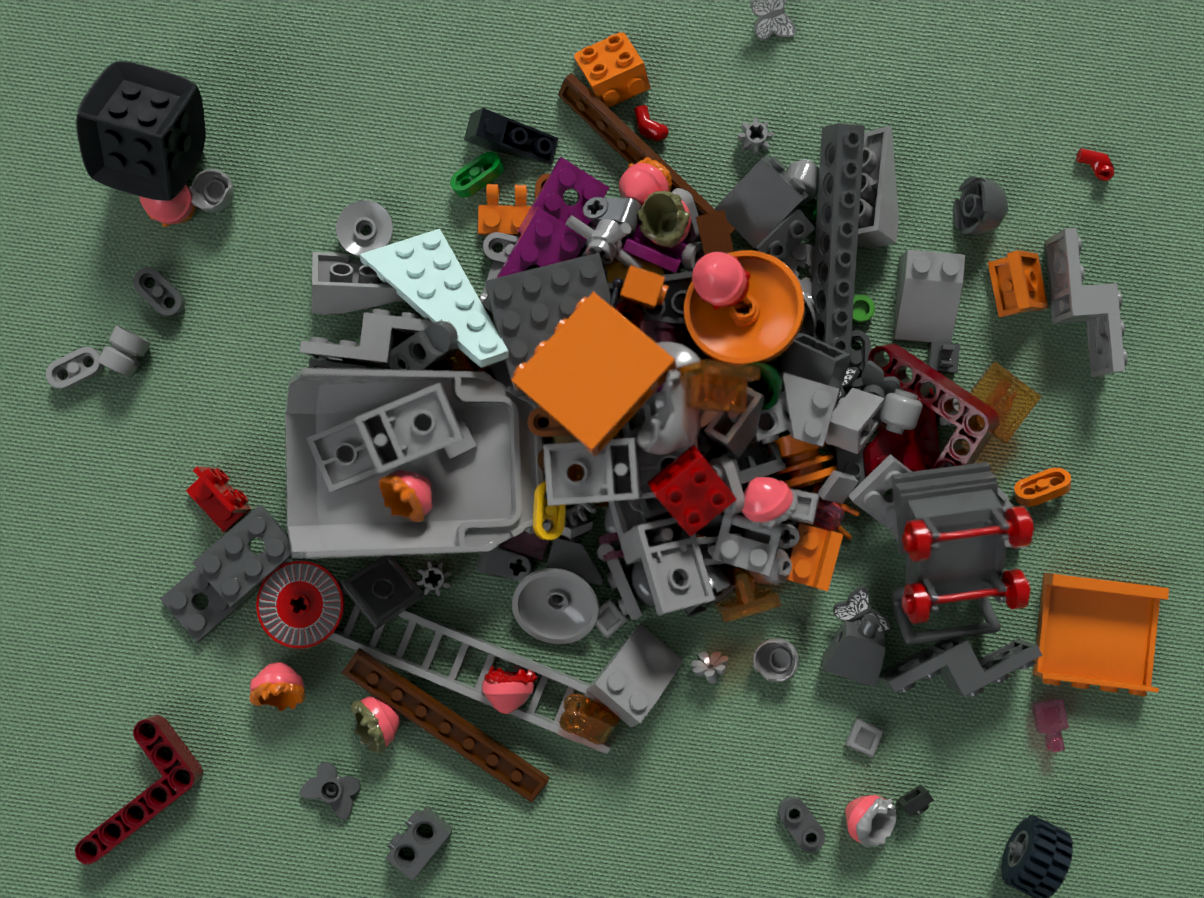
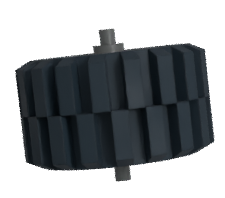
[1001,815,1073,898]

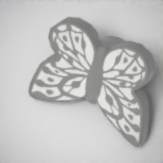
[750,0,796,40]

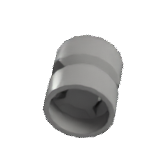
[97,325,151,378]

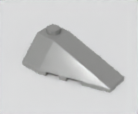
[857,126,899,248]
[312,252,403,315]

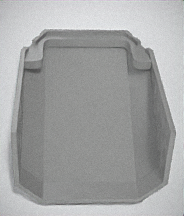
[285,368,543,558]

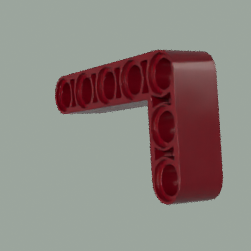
[868,344,999,469]
[75,715,203,865]

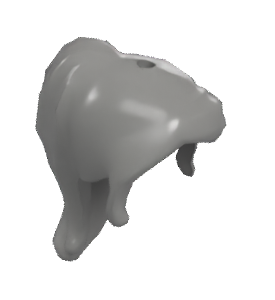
[636,370,701,455]

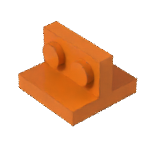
[988,250,1049,318]
[786,523,843,591]

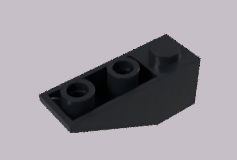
[464,108,559,165]

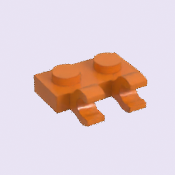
[478,184,531,236]

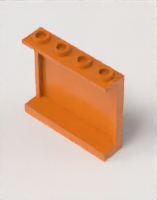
[511,291,677,457]
[1033,573,1169,696]

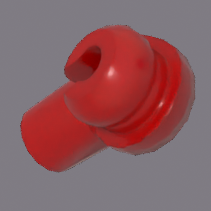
[634,105,669,142]
[1076,148,1115,181]

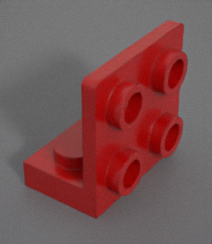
[647,445,737,536]
[185,466,252,532]

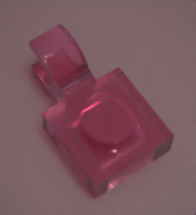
[1031,698,1069,752]

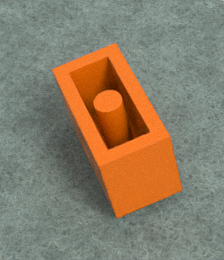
[620,265,668,310]

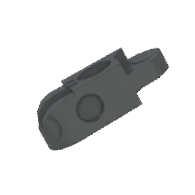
[389,320,458,371]

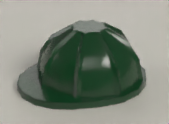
[730,362,783,410]

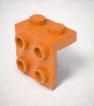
[574,32,651,108]

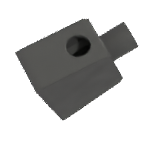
[822,614,886,688]

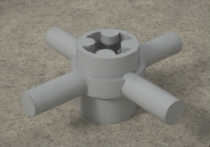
[565,215,642,269]

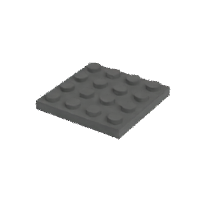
[484,253,611,397]

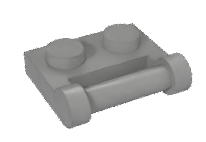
[712,513,784,576]

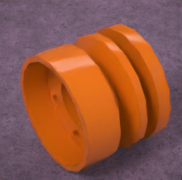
[767,434,838,489]

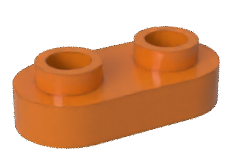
[1014,468,1071,507]

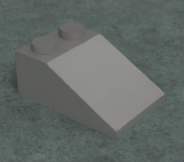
[893,250,965,343]
[587,623,683,727]

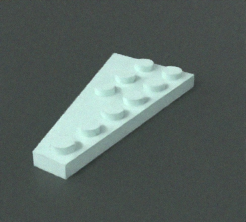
[360,229,508,368]

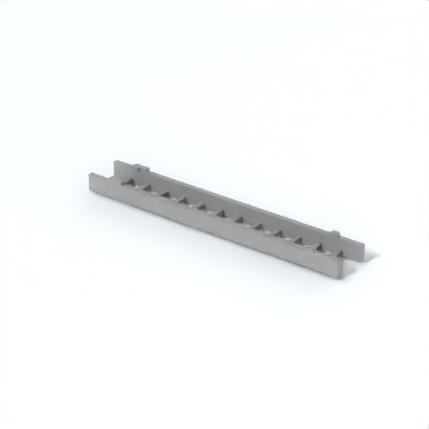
[282,559,610,754]

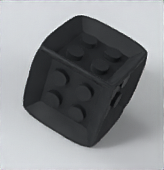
[76,61,206,201]

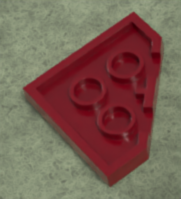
[863,388,940,477]

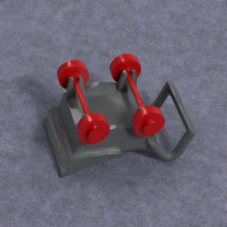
[892,462,1034,645]

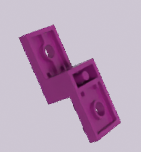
[496,157,610,278]

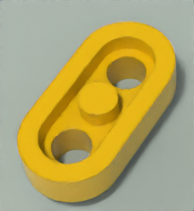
[533,481,566,540]

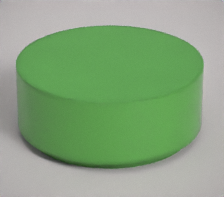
[852,295,875,324]

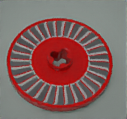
[256,561,344,648]

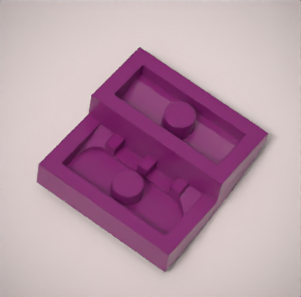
[623,220,689,273]

